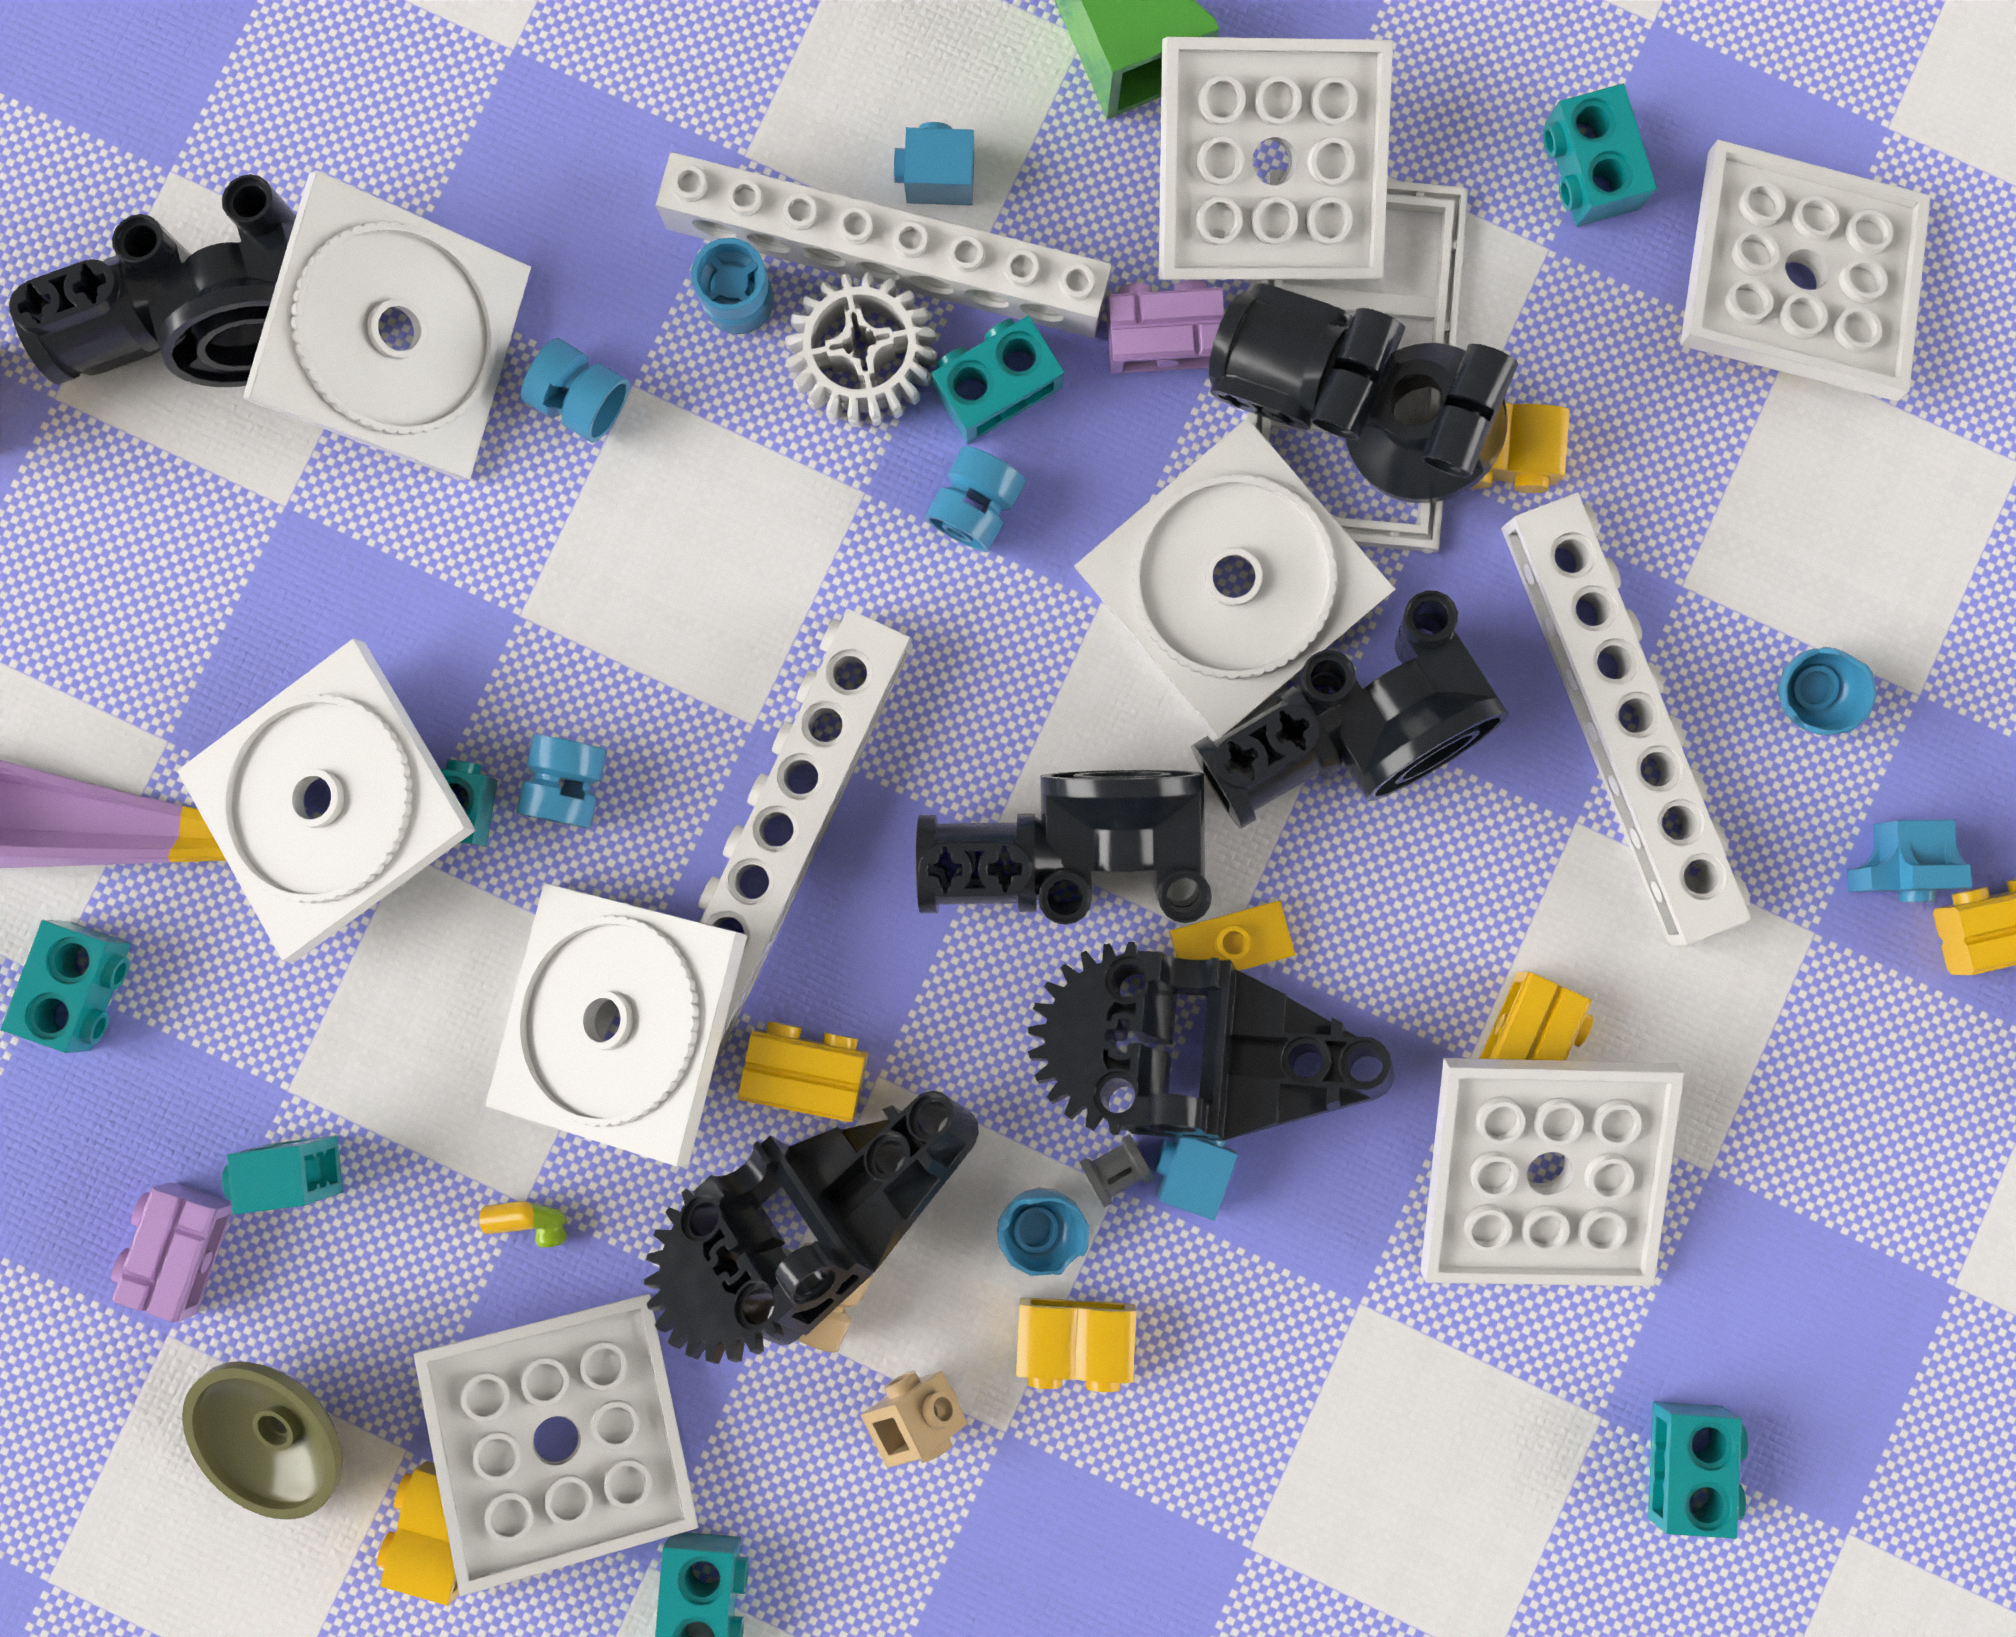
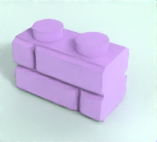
[1106,280,1224,374]
[111,1182,232,1322]

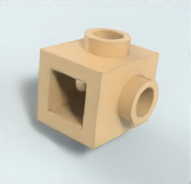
[860,1370,969,1468]

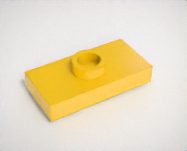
[1169,900,1296,971]

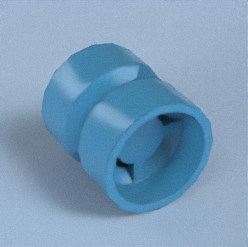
[691,238,774,335]
[521,338,629,443]
[925,446,1026,552]
[516,734,607,829]

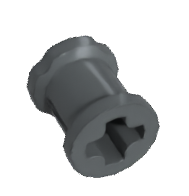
[1079,1134,1154,1208]

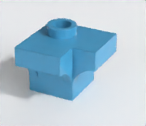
[1847,820,1972,902]

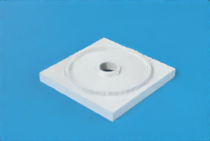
[1159,37,1393,280]
[1680,139,1931,402]
[242,170,531,480]
[1074,418,1396,738]
[177,638,476,962]
[485,883,747,1166]
[1420,1058,1685,1286]
[413,1294,699,1597]

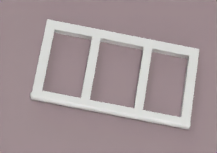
[1247,169,1468,554]

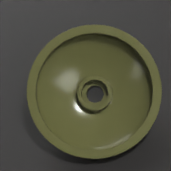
[182,1361,343,1520]

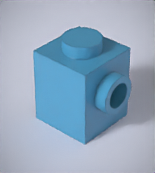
[894,122,975,205]
[1154,1138,1238,1221]

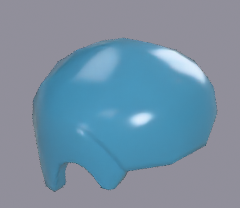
[1777,647,1877,736]
[997,1187,1089,1276]

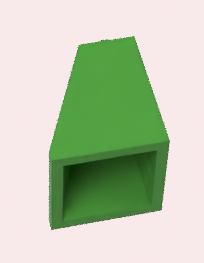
[1055,0,1219,119]

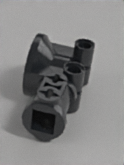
[9,174,296,387]
[1209,283,1519,503]
[1191,590,1509,829]
[916,770,1212,925]

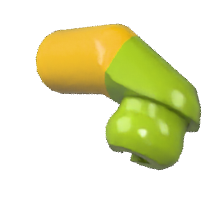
[479,1201,568,1248]

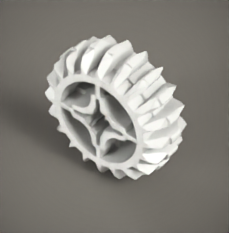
[785,272,937,427]

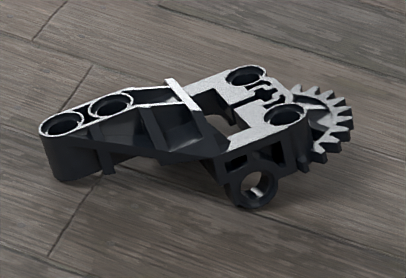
[1028,942,1395,1141]
[644,1091,979,1364]

